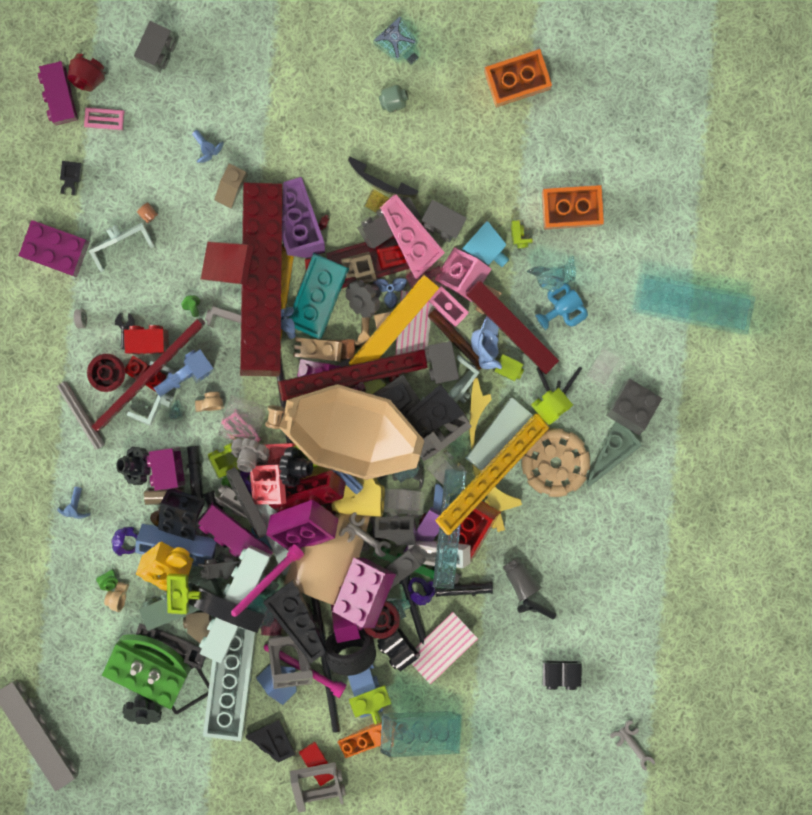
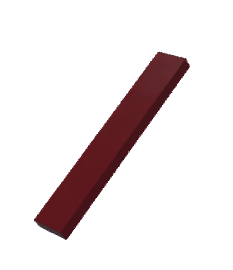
[466,281,559,374]

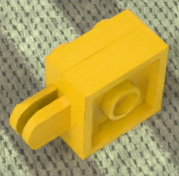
[136,541,193,591]

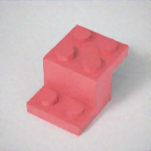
[250,443,295,504]

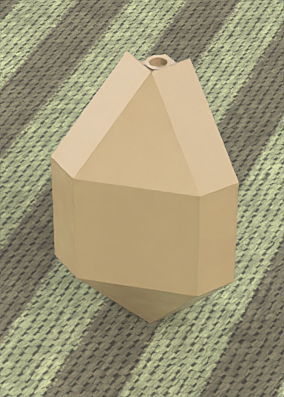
[279,384,424,480]

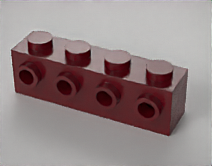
[269,470,346,513]

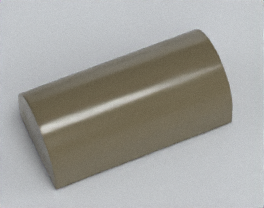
[144,487,185,505]

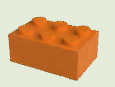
[484,49,552,108]
[542,185,604,230]

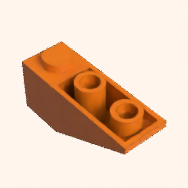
[337,716,401,758]

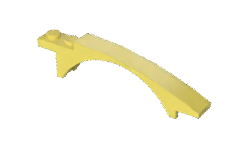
[469,378,522,532]

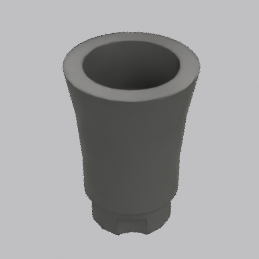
[503,558,542,602]

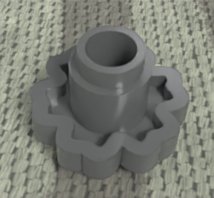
[346,280,381,318]

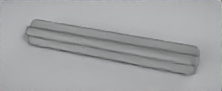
[57,381,105,450]

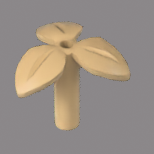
[354,317,370,347]

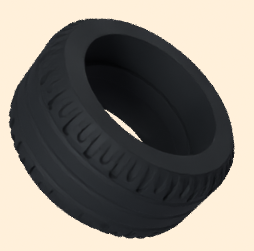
[325,628,376,676]

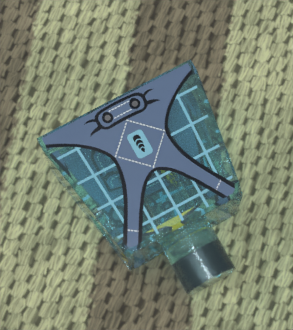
[373,16,419,65]

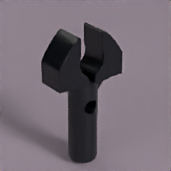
[115,313,135,350]

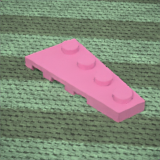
[380,195,445,279]

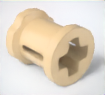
[265,405,285,429]

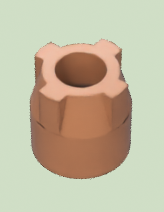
[137,202,158,223]

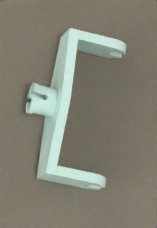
[89,223,155,272]
[421,355,479,403]
[127,361,175,426]

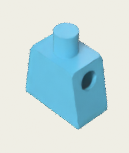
[462,221,509,267]

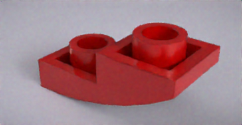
[125,355,167,392]
[299,742,334,786]

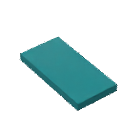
[289,253,349,339]

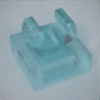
[386,598,411,620]

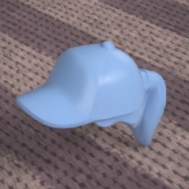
[471,316,502,369]

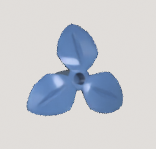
[192,130,224,163]
[373,278,407,309]
[281,307,296,339]
[57,487,91,519]

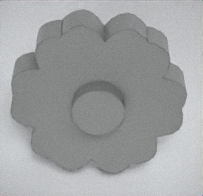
[231,438,270,472]

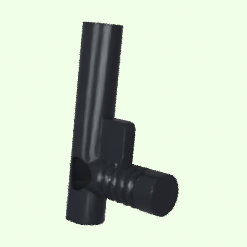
[517,598,556,619]

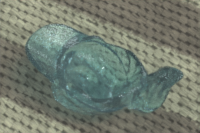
[527,256,576,292]

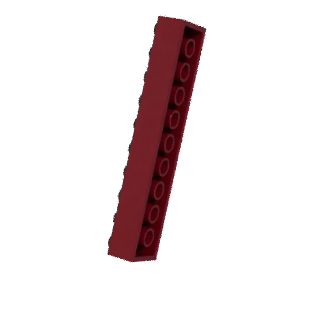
[240,182,282,377]

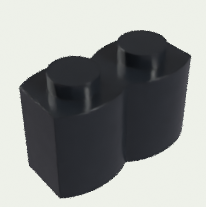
[377,626,420,672]
[542,661,582,690]

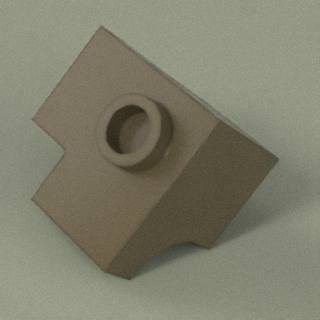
[341,252,377,283]

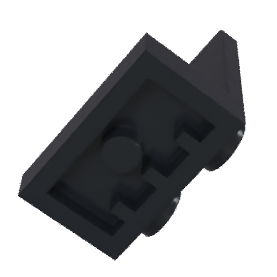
[158,488,205,541]

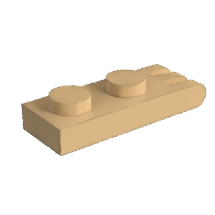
[293,338,342,362]

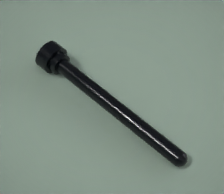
[399,574,426,645]

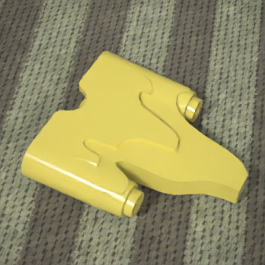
[300,466,385,517]

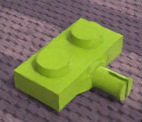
[167,573,201,614]
[348,685,392,725]

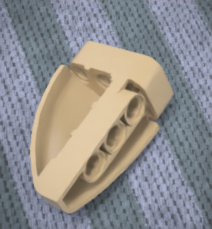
[284,513,370,605]

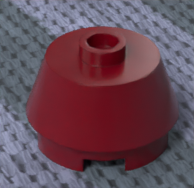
[68,54,106,92]
[87,354,125,392]
[364,601,400,639]

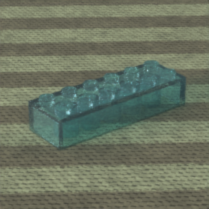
[631,274,756,335]

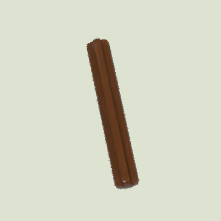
[428,309,482,370]

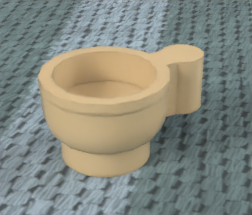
[195,392,224,412]
[104,581,129,612]

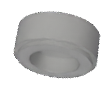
[74,309,87,329]

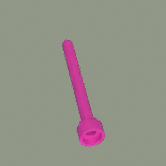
[231,544,304,617]
[264,644,347,698]

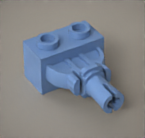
[154,350,214,397]

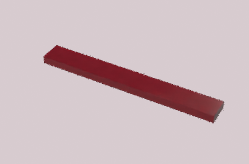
[91,318,206,431]
[278,349,428,401]

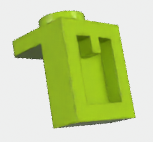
[511,220,533,249]

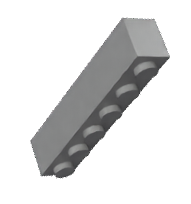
[0,679,78,792]

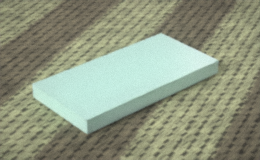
[465,398,533,471]

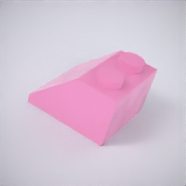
[434,247,491,302]

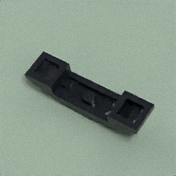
[348,156,419,197]
[189,584,265,633]
[135,623,206,669]

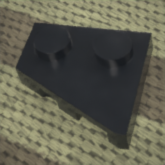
[245,719,296,763]

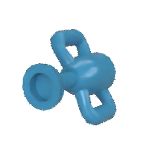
[535,282,588,331]

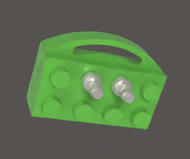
[101,634,191,710]

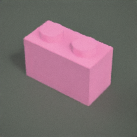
[428,286,469,327]

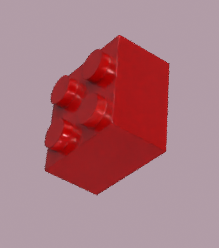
[124,325,169,354]

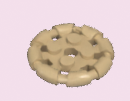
[521,428,590,497]

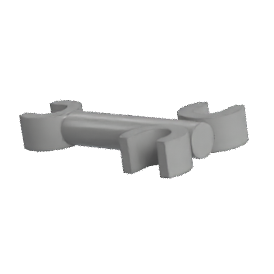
[339,512,390,557]
[610,719,655,771]

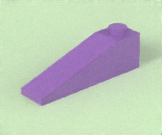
[282,177,325,258]

